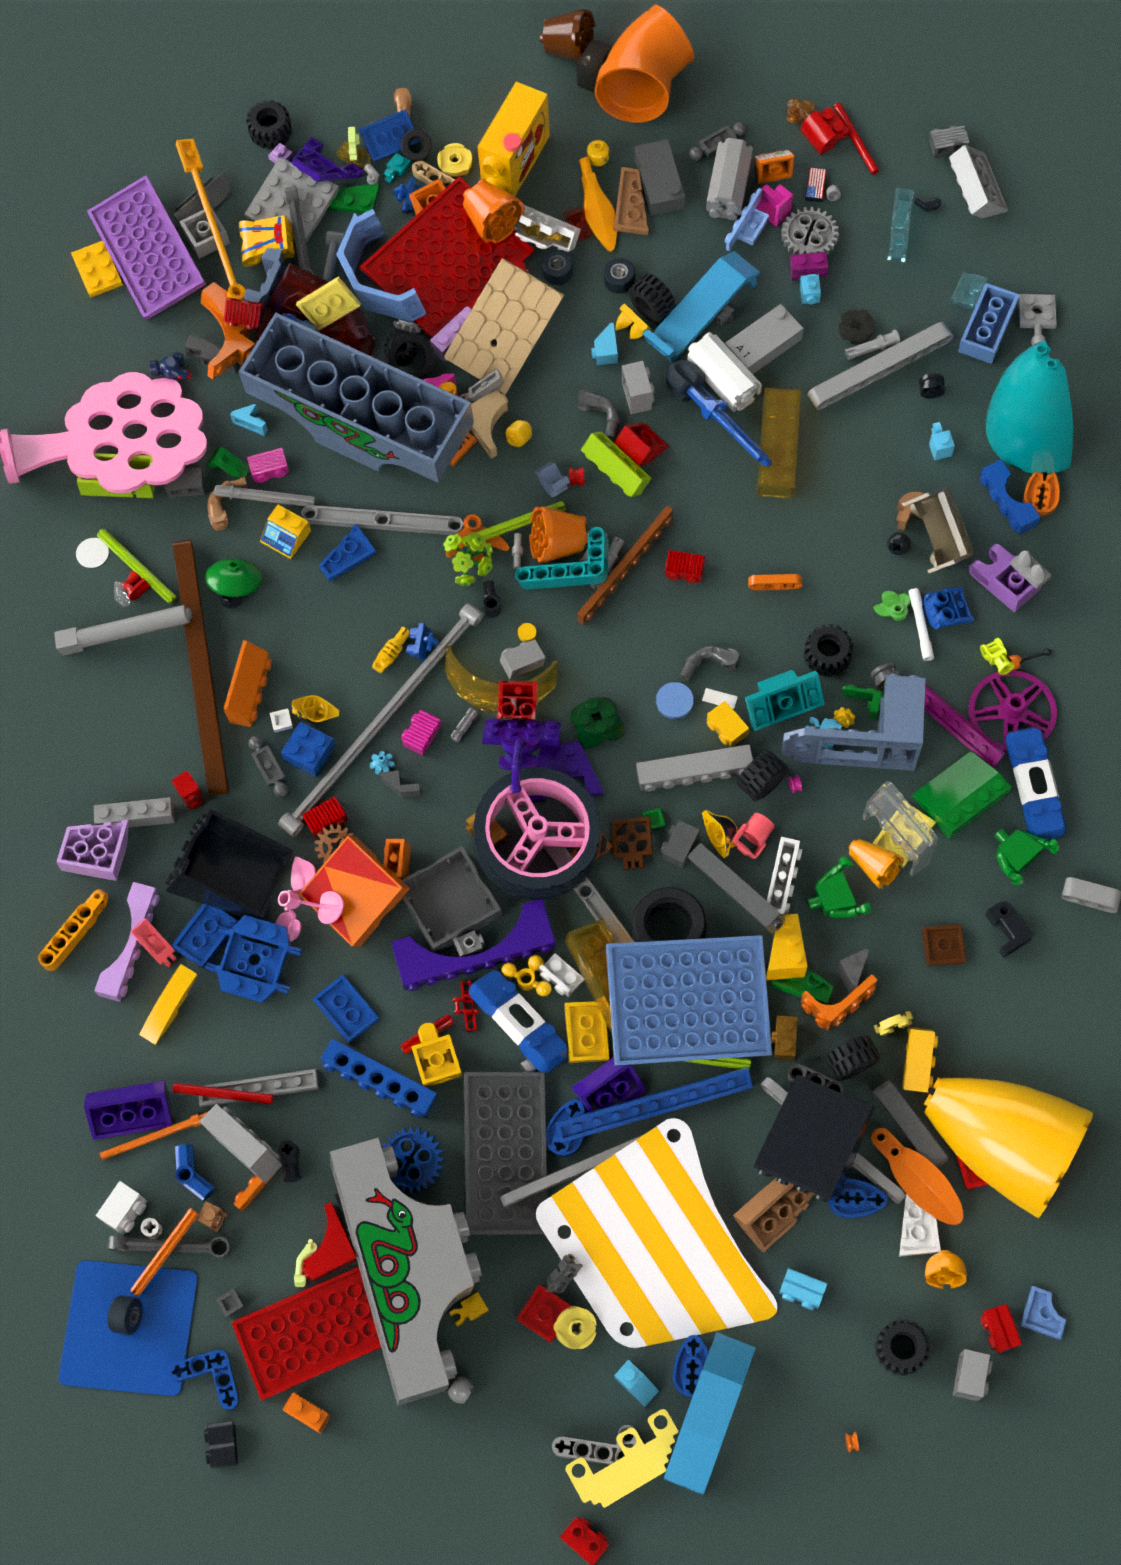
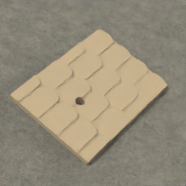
[443,258,564,394]

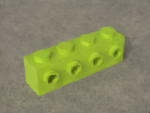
[581,431,652,497]

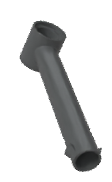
[322,230,346,283]

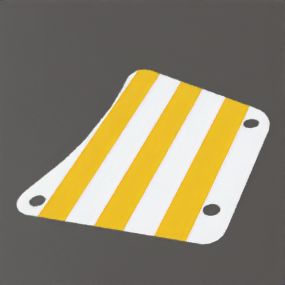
[536,1118,777,1348]

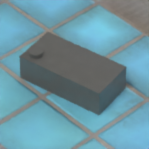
[634,139,685,216]

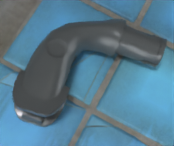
[578,390,620,441]
[679,645,740,682]

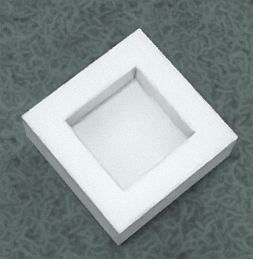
[270,709,293,733]

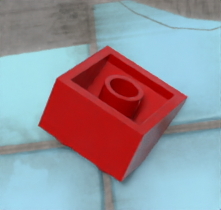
[614,422,669,466]

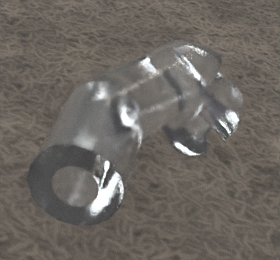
[114,581,130,607]

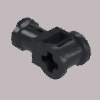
[278,1140,302,1183]

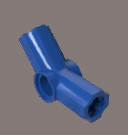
[175,1144,215,1202]

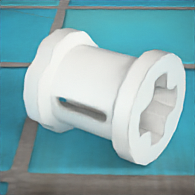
[141,1218,163,1239]

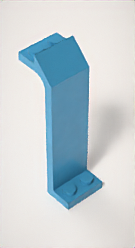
[643,251,760,364]

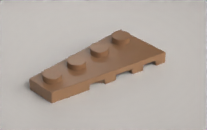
[613,167,649,235]

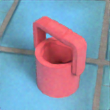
[732,813,775,859]

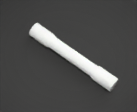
[908,588,934,661]

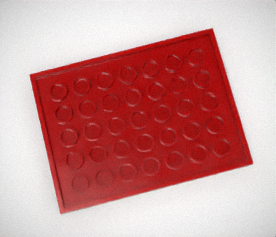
[360,176,535,339]

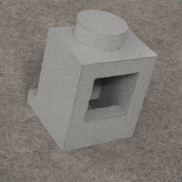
[453,930,485,957]

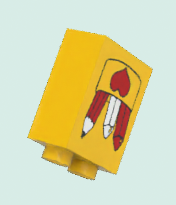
[478,82,550,196]

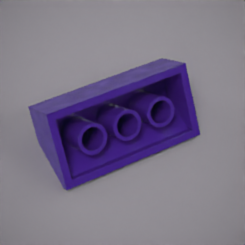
[84,1080,172,1140]

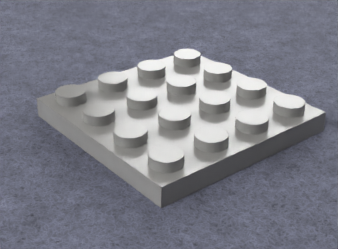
[244,157,340,243]

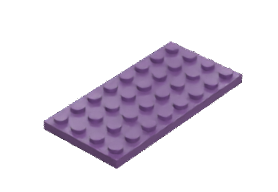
[87,175,206,321]

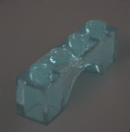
[887,188,914,262]

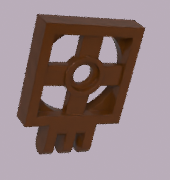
[611,817,653,871]

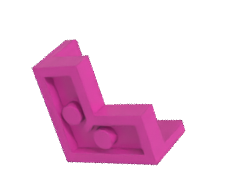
[756,184,793,227]

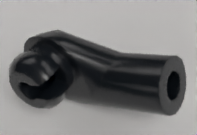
[914,196,941,212]

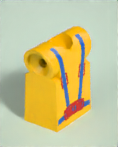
[239,215,295,267]

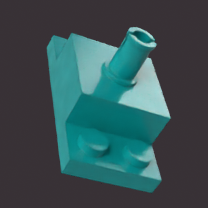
[745,670,825,731]

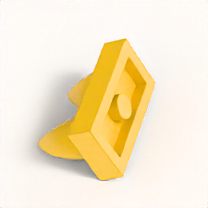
[615,304,653,339]

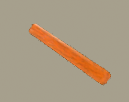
[130,1208,199,1296]

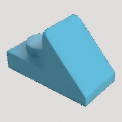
[230,404,268,436]

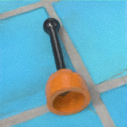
[1007,648,1051,671]

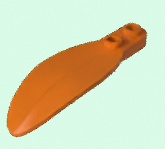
[871,1128,963,1225]

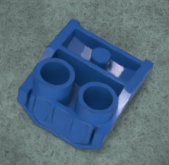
[923,587,974,630]

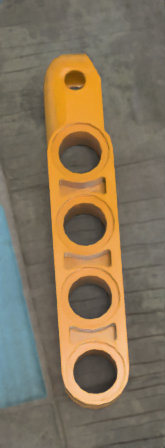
[38,889,108,971]

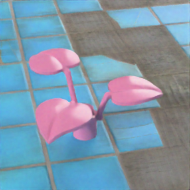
[275,857,344,943]

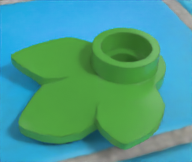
[873,590,910,621]

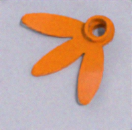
[446,514,510,562]

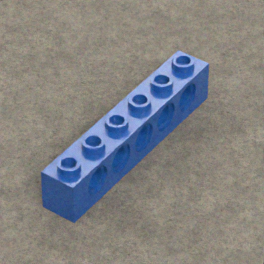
[320,1039,438,1118]

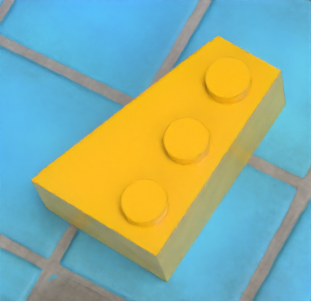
[766,914,807,980]
[902,1026,938,1093]

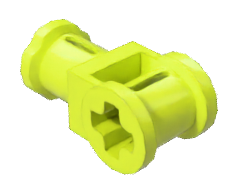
[980,638,1014,675]

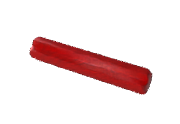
[400,1014,454,1054]

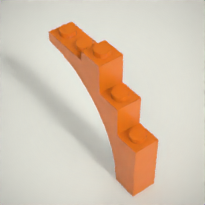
[201,282,255,379]

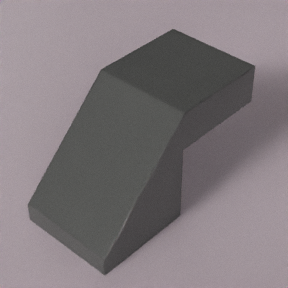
[380,771,421,799]

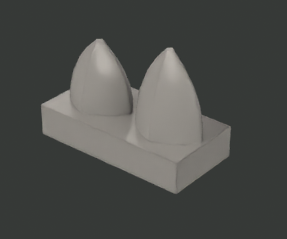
[1010,550,1051,589]

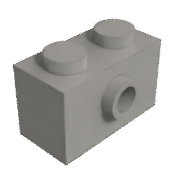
[500,640,545,680]

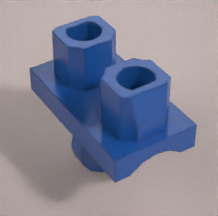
[393,177,423,214]
[406,623,439,661]

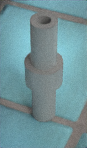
[512,533,523,570]

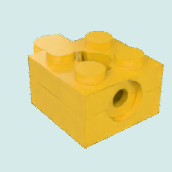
[411,1023,462,1088]

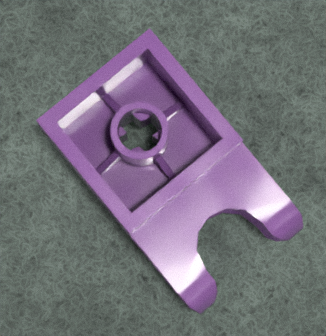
[969,544,1042,613]

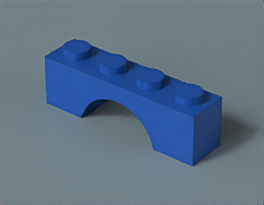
[980,459,1040,535]

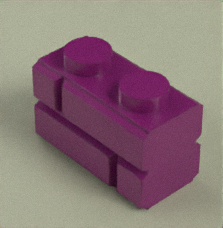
[790,252,828,280]

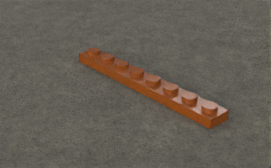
[577,505,674,625]

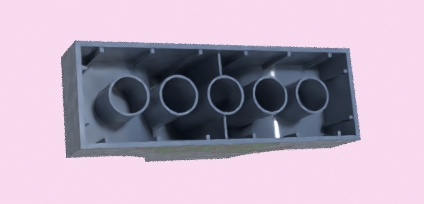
[239,313,474,483]

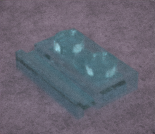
[950,271,988,310]

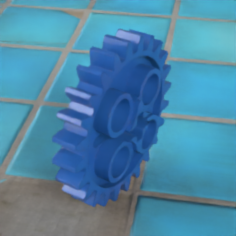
[382,1127,445,1193]

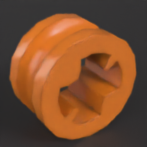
[845,1432,859,1453]

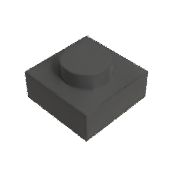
[216,1289,245,1318]

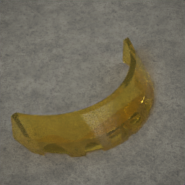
[445,646,559,712]

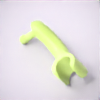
[294,1239,317,1287]

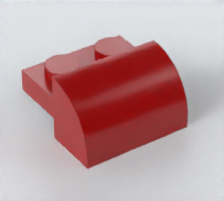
[801,107,850,155]

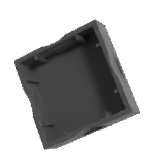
[402,846,502,954]

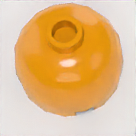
[925,1250,967,1288]

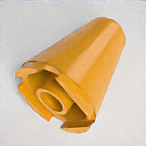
[848,839,904,889]

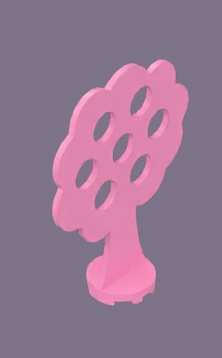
[0,372,207,494]

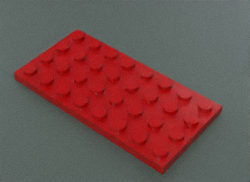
[231,1266,381,1401]

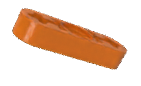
[748,574,803,590]

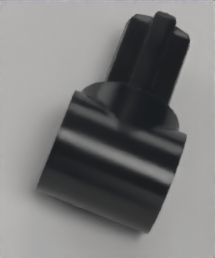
[483,580,501,618]

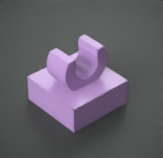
[268,143,293,163]

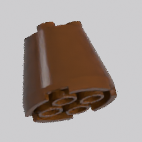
[540,9,596,63]

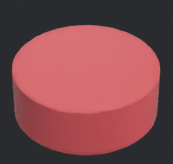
[503,133,521,152]

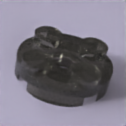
[838,309,875,345]

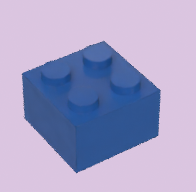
[281,722,335,777]

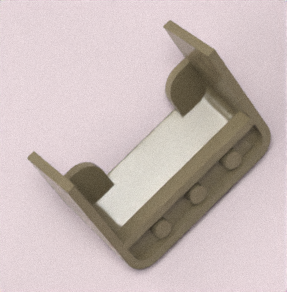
[902,486,974,573]

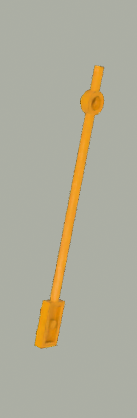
[176,138,246,300]

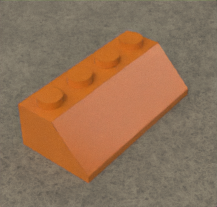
[224,640,272,727]

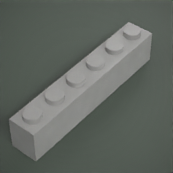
[636,744,753,792]

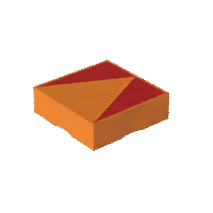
[299,836,410,947]

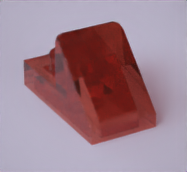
[563,206,592,241]

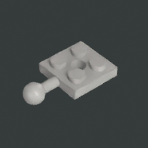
[1018,294,1057,346]

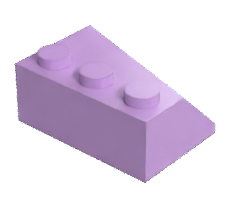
[56,820,129,881]

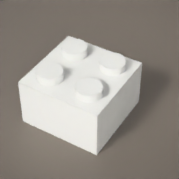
[96,1181,147,1236]

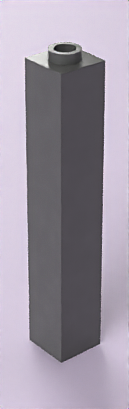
[687,843,785,934]

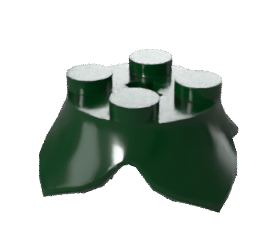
[570,697,624,749]

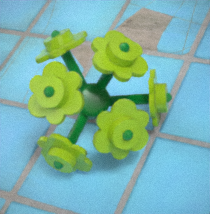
[443,532,493,586]

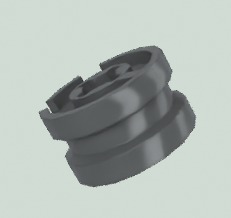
[870,662,900,689]

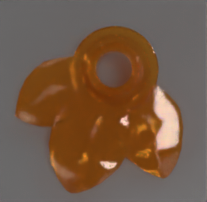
[786,98,814,123]

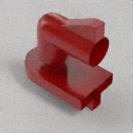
[122,570,151,601]

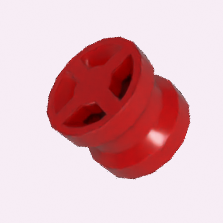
[569,467,584,486]

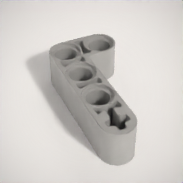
[552,1425,636,1465]

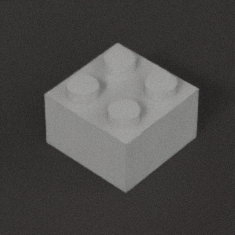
[179,207,230,259]
[622,361,655,414]
[952,1349,992,1401]

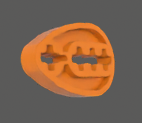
[1023,472,1060,516]

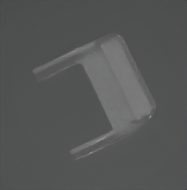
[863,781,938,876]

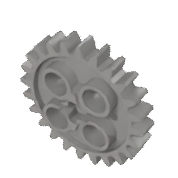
[781,207,839,255]

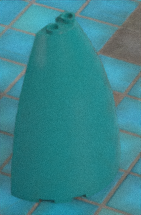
[985,340,1073,474]

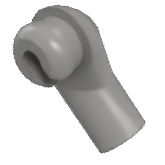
[364,163,380,185]

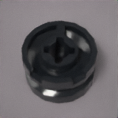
[919,373,946,399]

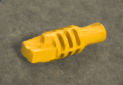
[372,627,410,673]

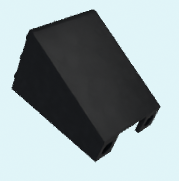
[165,809,294,920]
[753,1075,876,1202]

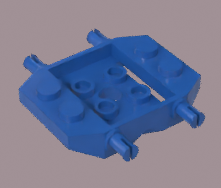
[206,915,302,1003]

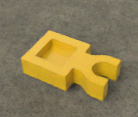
[449,1292,489,1327]

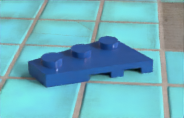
[319,524,376,582]

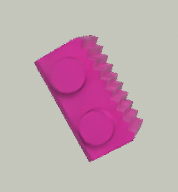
[247,447,289,483]
[401,709,442,756]

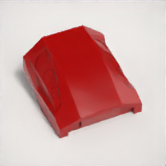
[496,681,537,720]

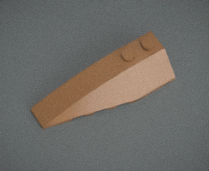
[733,1178,814,1252]

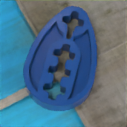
[546,1099,585,1157]
[827,1178,888,1219]
[672,1335,708,1398]

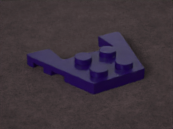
[292,137,364,182]
[529,741,603,803]

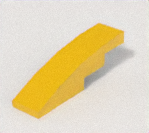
[139,964,198,1045]

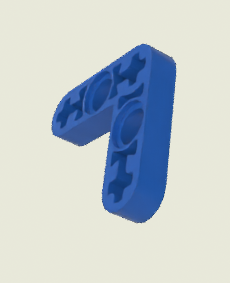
[169,1350,239,1411]

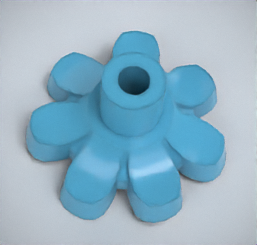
[370,751,395,775]

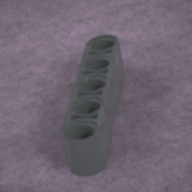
[872,1080,948,1168]

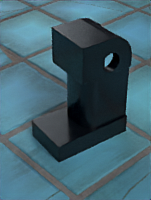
[985,902,1034,958]

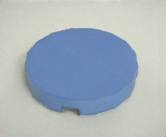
[656,682,694,719]

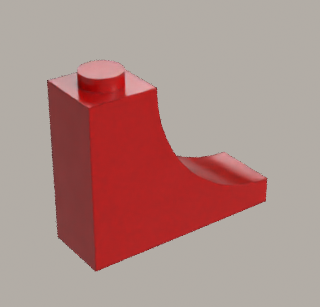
[302,1202,357,1282]

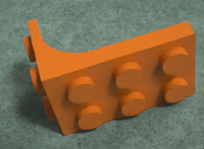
[801,974,877,1031]

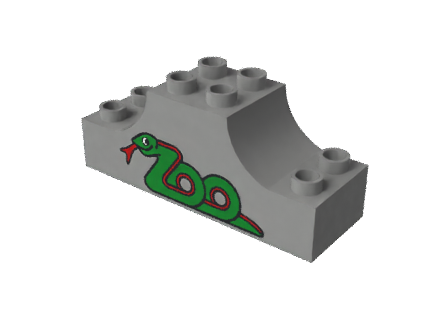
[330,1138,482,1406]

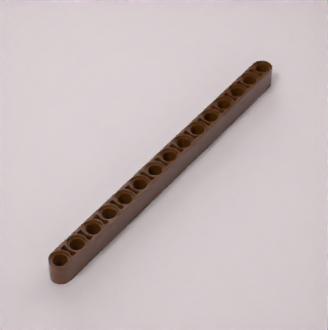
[173,539,229,796]

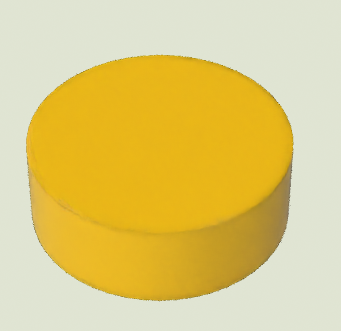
[518,623,537,642]

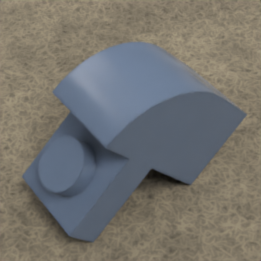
[534,462,570,497]

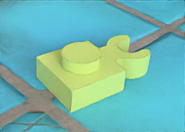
[348,127,360,161]

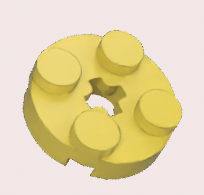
[437,143,472,177]
[873,1011,914,1036]
[554,1306,597,1349]

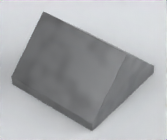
[837,949,869,994]

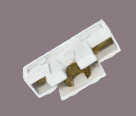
[514,205,581,252]

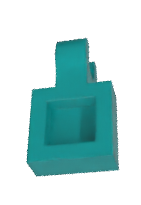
[384,153,411,183]

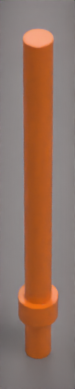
[100,1111,209,1160]

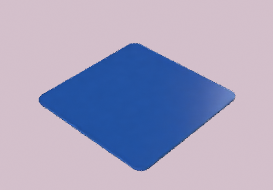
[58,1261,198,1396]

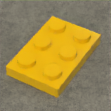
[71,241,123,298]
[564,1001,609,1063]

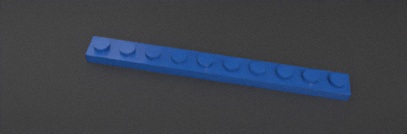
[554,1067,753,1143]

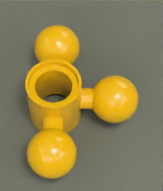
[501,955,551,997]

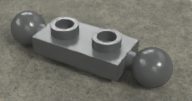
[689,122,746,161]
[248,736,289,797]

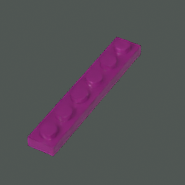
[924,684,1006,768]

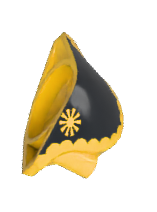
[292,695,339,723]
[702,810,738,858]

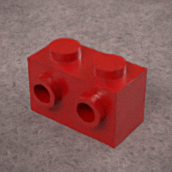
[560,1517,609,1565]

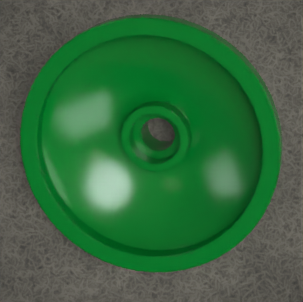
[206,558,262,597]

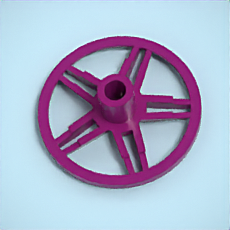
[968,670,1057,753]

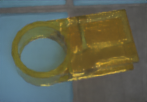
[336,141,371,170]

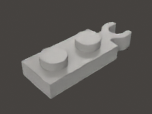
[460,369,504,402]

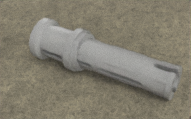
[845,330,900,360]

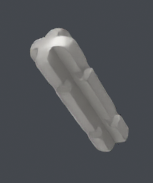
[451,708,478,742]

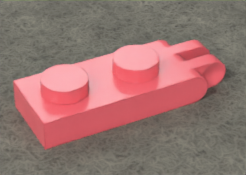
[130,918,177,968]

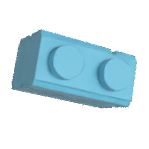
[779,1268,827,1310]

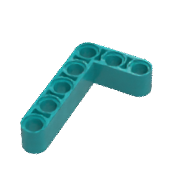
[515,527,609,590]

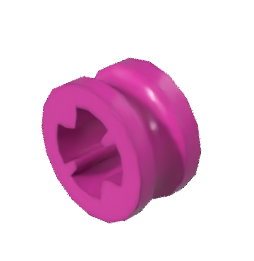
[788,775,802,793]

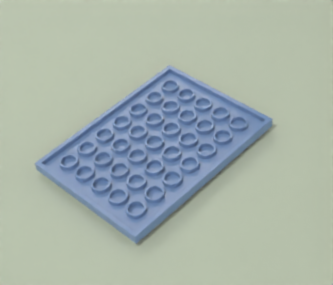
[606,935,772,1066]

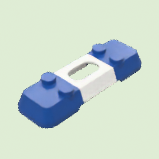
[1005,727,1067,840]
[469,970,568,1073]

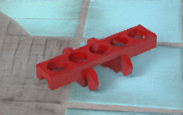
[452,980,479,1032]

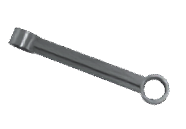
[285,186,316,277]
[107,1236,231,1259]

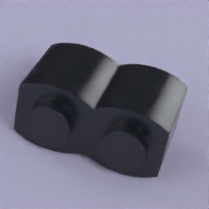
[204,1421,238,1469]

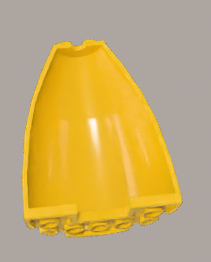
[924,1077,1093,1218]

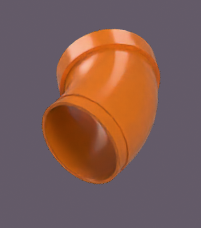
[595,5,695,123]

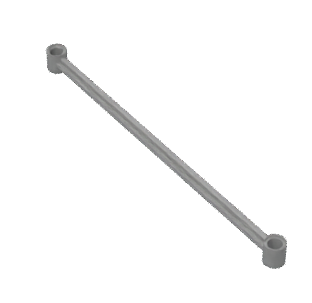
[278,603,484,837]

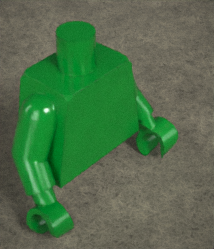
[994,828,1059,886]
[807,857,871,919]

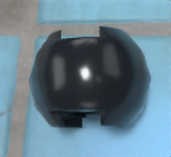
[887,532,910,555]
[219,594,242,609]

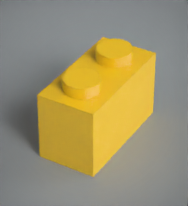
[706,701,749,748]

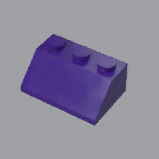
[571,1057,646,1113]

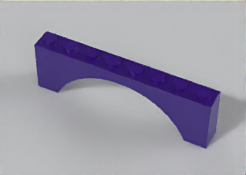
[391,899,556,991]

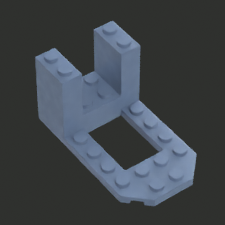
[781,674,926,771]

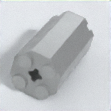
[706,138,753,220]

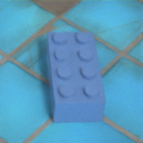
[958,283,1020,364]

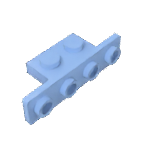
[725,188,769,251]

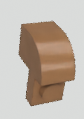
[896,492,925,530]

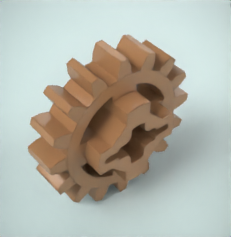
[314,824,354,863]

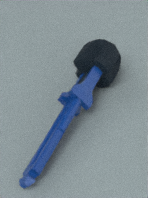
[666,360,772,466]

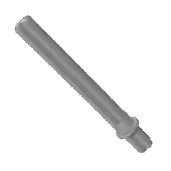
[214,485,315,506]

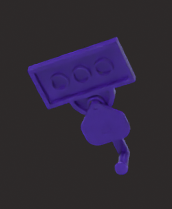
[482,718,561,793]

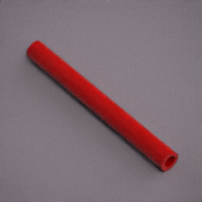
[833,102,879,175]
[173,1083,273,1105]

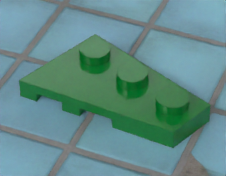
[328,183,380,214]
[770,969,834,1005]

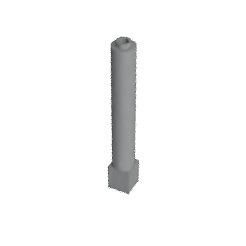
[54,605,192,656]

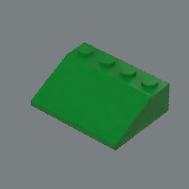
[912,751,1011,839]

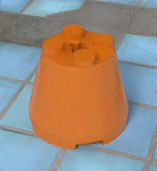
[463,179,525,243]
[529,507,588,563]

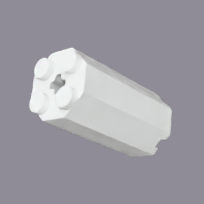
[688,332,762,412]

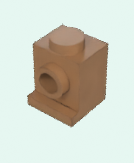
[196,1202,228,1232]

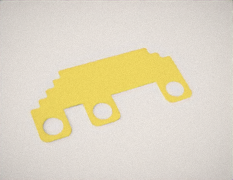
[566,1409,678,1508]

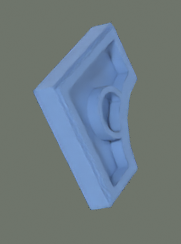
[1020,1286,1067,1340]

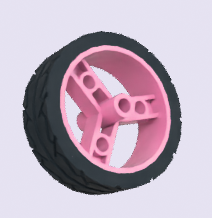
[473,767,601,900]

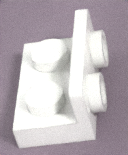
[539,953,584,997]

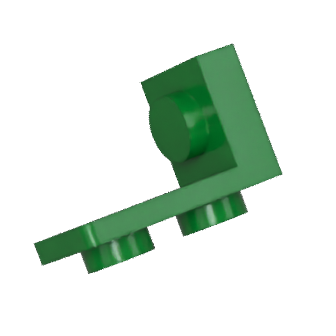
[206,446,250,479]
[842,685,881,720]

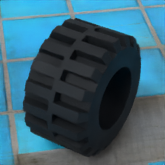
[246,100,292,149]
[628,274,676,323]
[804,624,853,676]
[737,750,788,801]
[825,1035,881,1081]
[875,1319,930,1376]

